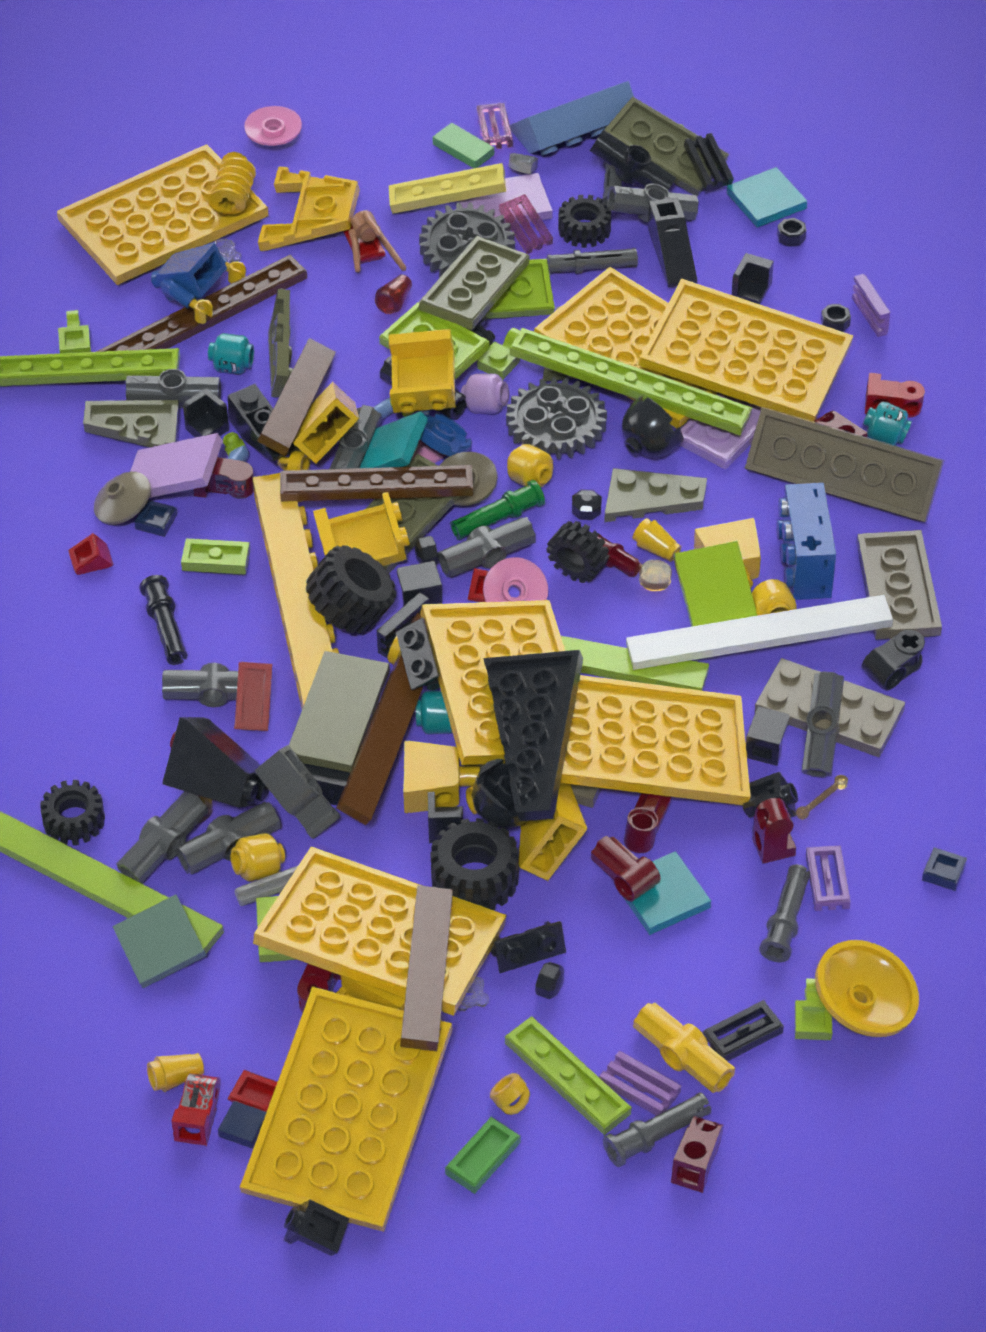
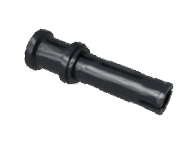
[139,575,188,665]

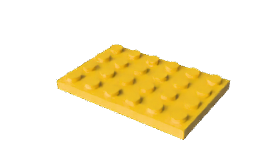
[57,144,269,285]
[534,267,718,428]
[638,279,853,421]
[420,600,565,765]
[560,675,751,805]
[253,846,507,1016]
[239,987,453,1232]

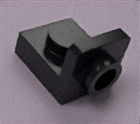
[743,772,799,818]
[284,1200,349,1256]

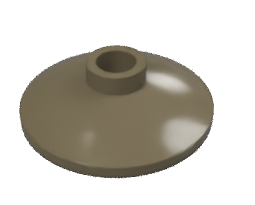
[439,452,498,506]
[94,472,151,525]

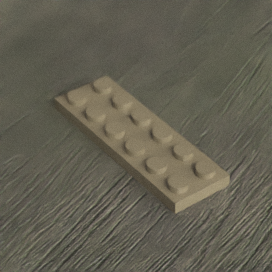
[745,407,945,522]

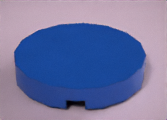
[420,411,472,456]

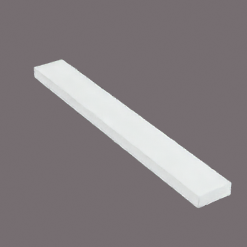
[626,595,893,670]

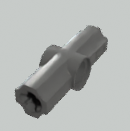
[607,183,699,222]
[126,369,221,409]
[329,405,382,469]
[437,517,536,577]
[162,663,238,708]
[802,671,844,778]
[116,791,208,884]
[175,802,281,874]

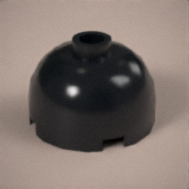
[622,396,684,458]
[472,759,528,829]

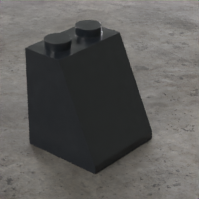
[162,717,269,807]

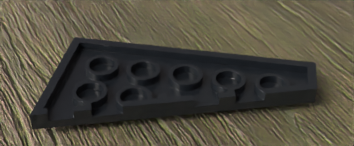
[483,650,583,821]

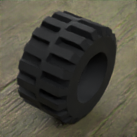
[306,545,396,634]
[430,818,519,910]

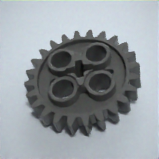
[419,202,515,278]
[506,377,607,459]

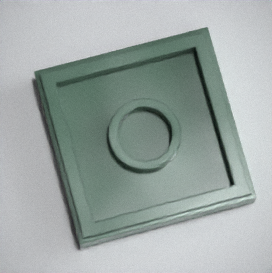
[112,894,207,988]

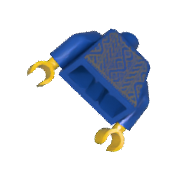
[151,243,246,324]

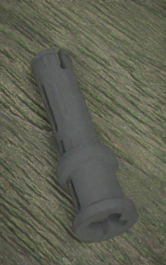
[759,864,810,962]
[603,1092,711,1167]

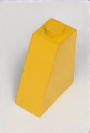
[293,382,359,464]
[519,783,587,881]

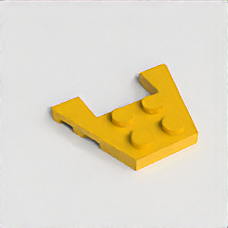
[258,167,360,251]

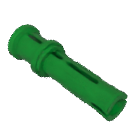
[450,479,545,540]

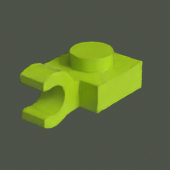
[58,310,91,353]
[477,327,520,380]
[795,978,832,1040]

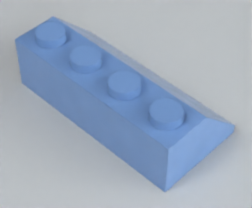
[509,81,634,156]

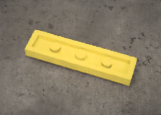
[389,163,506,214]

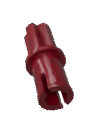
[597,534,642,577]

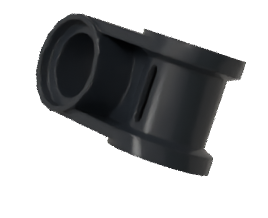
[862,630,925,690]

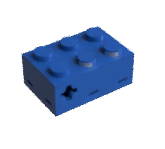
[776,483,836,600]

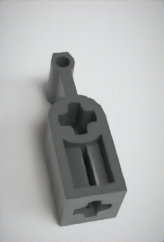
[254,745,341,839]

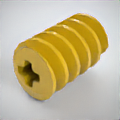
[208,151,256,215]

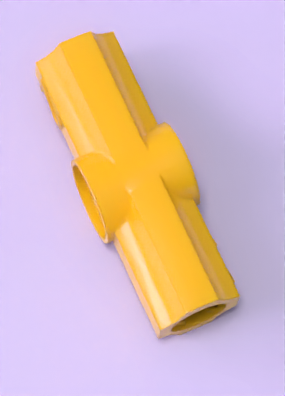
[633,1002,735,1093]

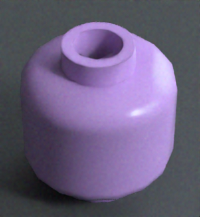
[461,373,509,414]

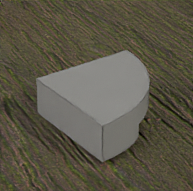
[508,153,538,174]

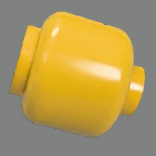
[507,444,554,487]
[752,579,797,616]
[230,833,285,882]

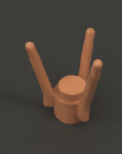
[348,210,406,272]

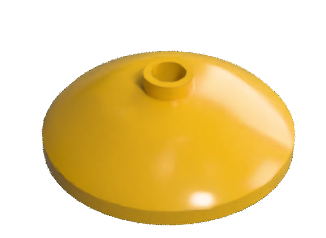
[815,940,919,1037]

